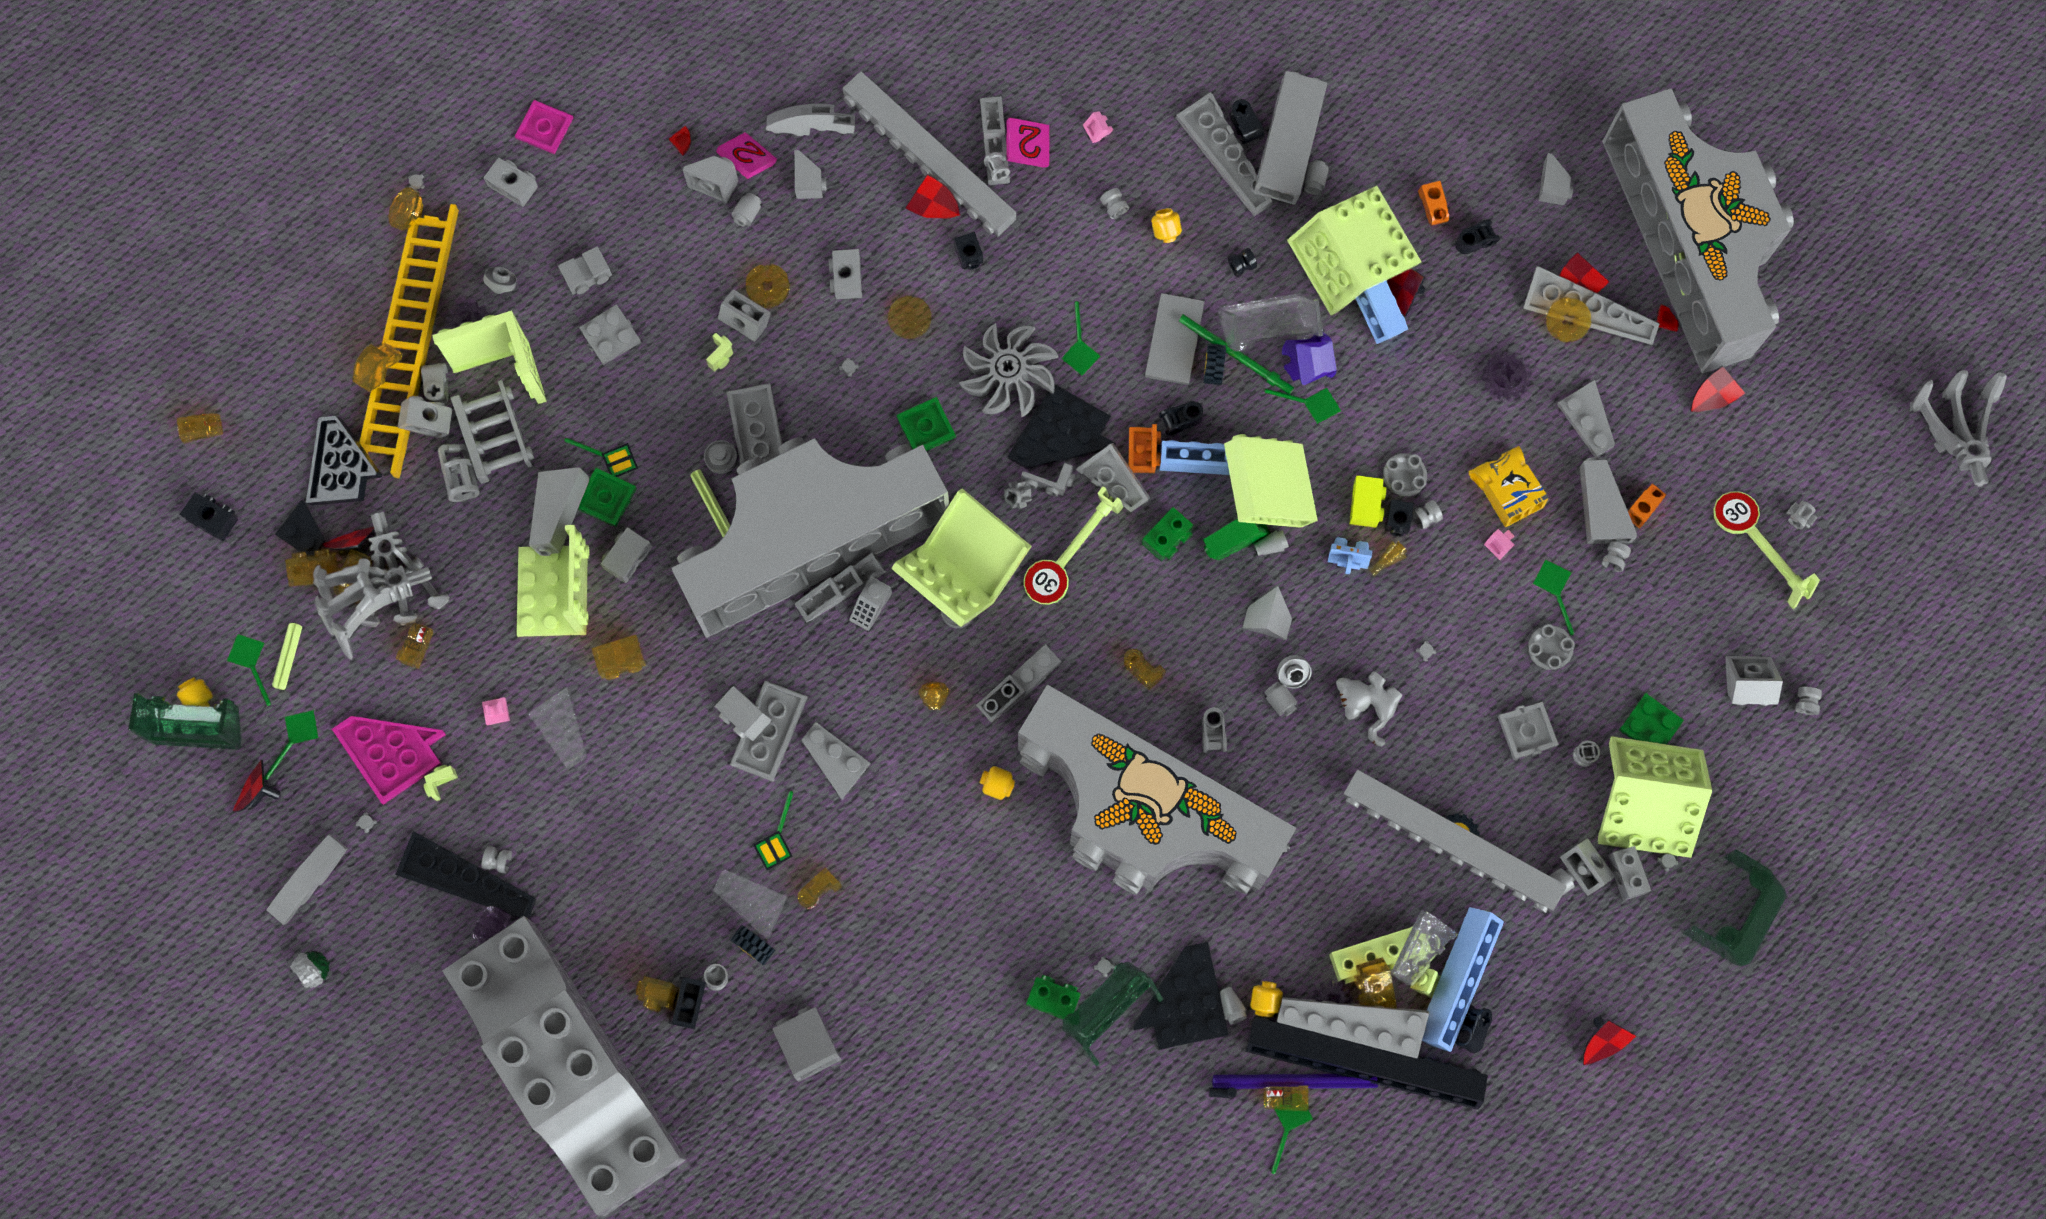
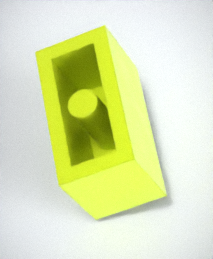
[1349,476,1386,528]

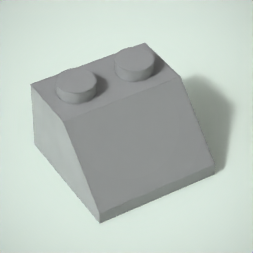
[683,156,738,203]
[1725,656,1783,706]

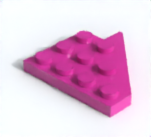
[332,716,446,805]

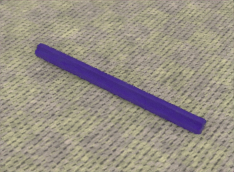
[1212,1074,1378,1089]

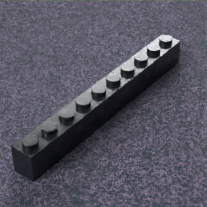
[1245,1017,1488,1110]

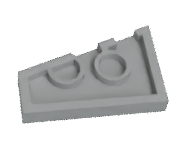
[1557,380,1615,457]
[1076,443,1151,512]
[802,722,870,800]

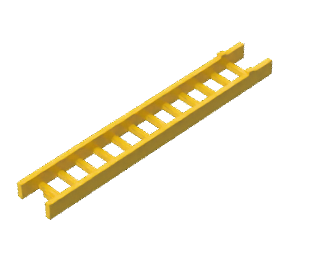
[359,199,459,478]

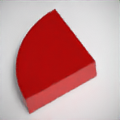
[669,126,691,156]
[1656,304,1678,332]

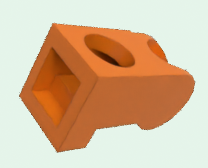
[1418,181,1449,226]
[1628,483,1667,529]

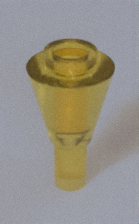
[1368,541,1407,577]

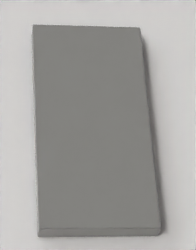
[1145,293,1205,385]
[726,383,782,464]
[730,680,808,782]

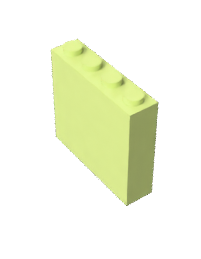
[1224,434,1318,527]

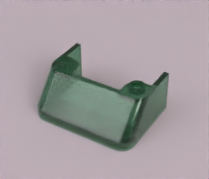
[128,693,242,750]
[1683,849,1786,966]
[1062,962,1163,1067]

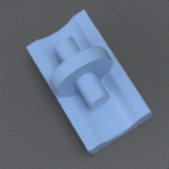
[1328,537,1372,574]

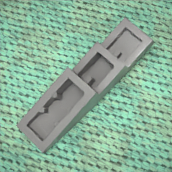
[980,96,1010,185]
[794,553,887,622]
[267,834,348,925]

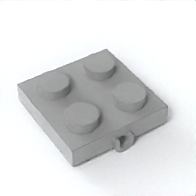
[579,304,641,365]
[1498,702,1559,760]

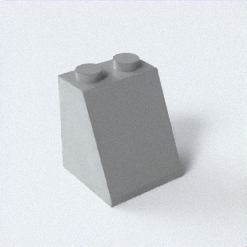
[773,1006,841,1082]

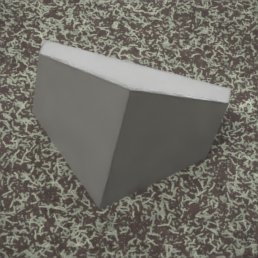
[1242,586,1292,640]

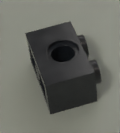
[179,492,238,542]
[668,977,706,1029]

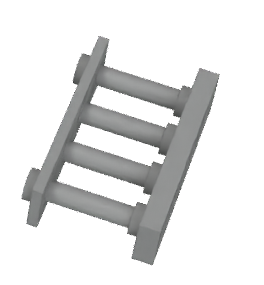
[451,380,534,484]

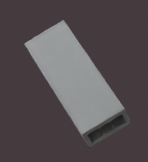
[1253,71,1327,205]

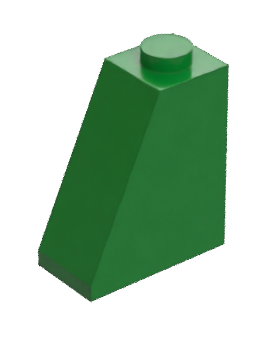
[1203,519,1271,560]

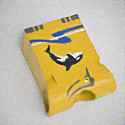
[1469,446,1549,527]

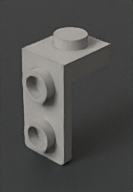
[1021,463,1075,497]

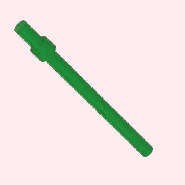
[1179,314,1294,395]

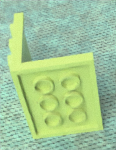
[1287,186,1421,316]
[432,311,547,404]
[891,489,1032,627]
[517,525,590,637]
[1598,736,1712,858]

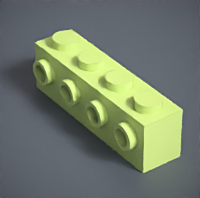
[1329,924,1430,984]

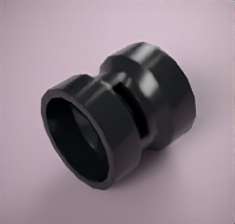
[1227,248,1257,277]

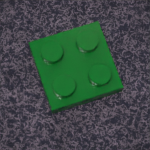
[896,397,956,451]
[578,468,637,527]
[1619,693,1684,745]

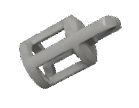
[438,444,480,502]

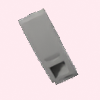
[766,104,855,136]
[976,644,1062,723]

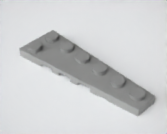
[1176,92,1272,216]
[1523,266,1659,345]
[1277,997,1429,1058]

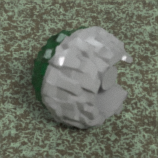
[290,951,330,988]

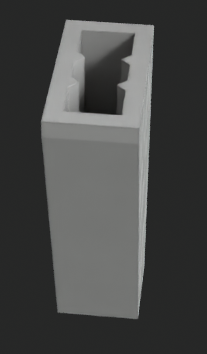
[1580,457,1637,544]
[529,467,589,556]

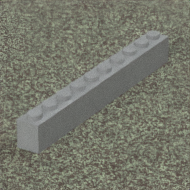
[843,72,1016,237]
[1343,769,1567,913]

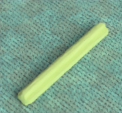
[690,469,730,537]

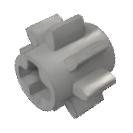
[1004,481,1032,509]
[1786,501,1817,529]

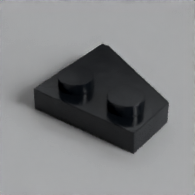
[275,500,326,560]

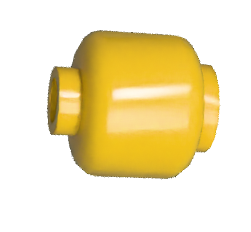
[1151,208,1182,243]
[177,677,213,713]
[979,766,1015,800]
[1250,981,1283,1017]

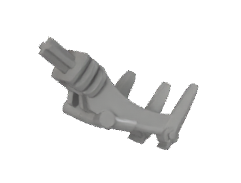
[1909,370,2006,487]
[361,512,450,627]
[313,559,432,659]

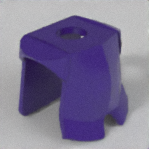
[1282,332,1337,385]

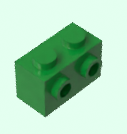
[1142,507,1193,562]
[1026,975,1081,1022]

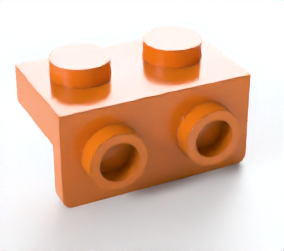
[1128,424,1161,473]

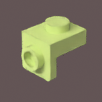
[706,333,733,372]
[423,765,458,801]
[1410,966,1441,998]

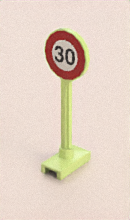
[1024,487,1123,605]
[1713,491,1820,609]

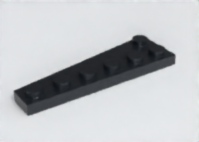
[395,831,537,919]

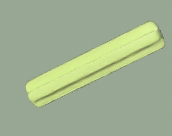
[272,623,302,690]

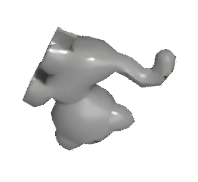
[1336,671,1402,747]

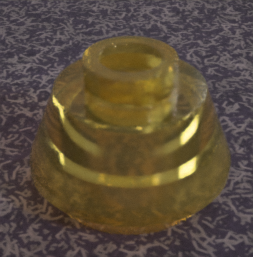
[918,682,950,710]

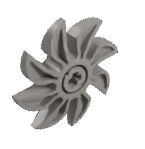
[959,323,1059,417]

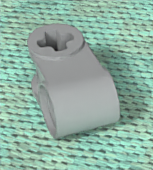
[421,363,449,405]
[1202,707,1227,753]

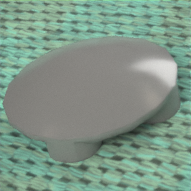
[1383,453,1427,496]
[1528,624,1574,670]

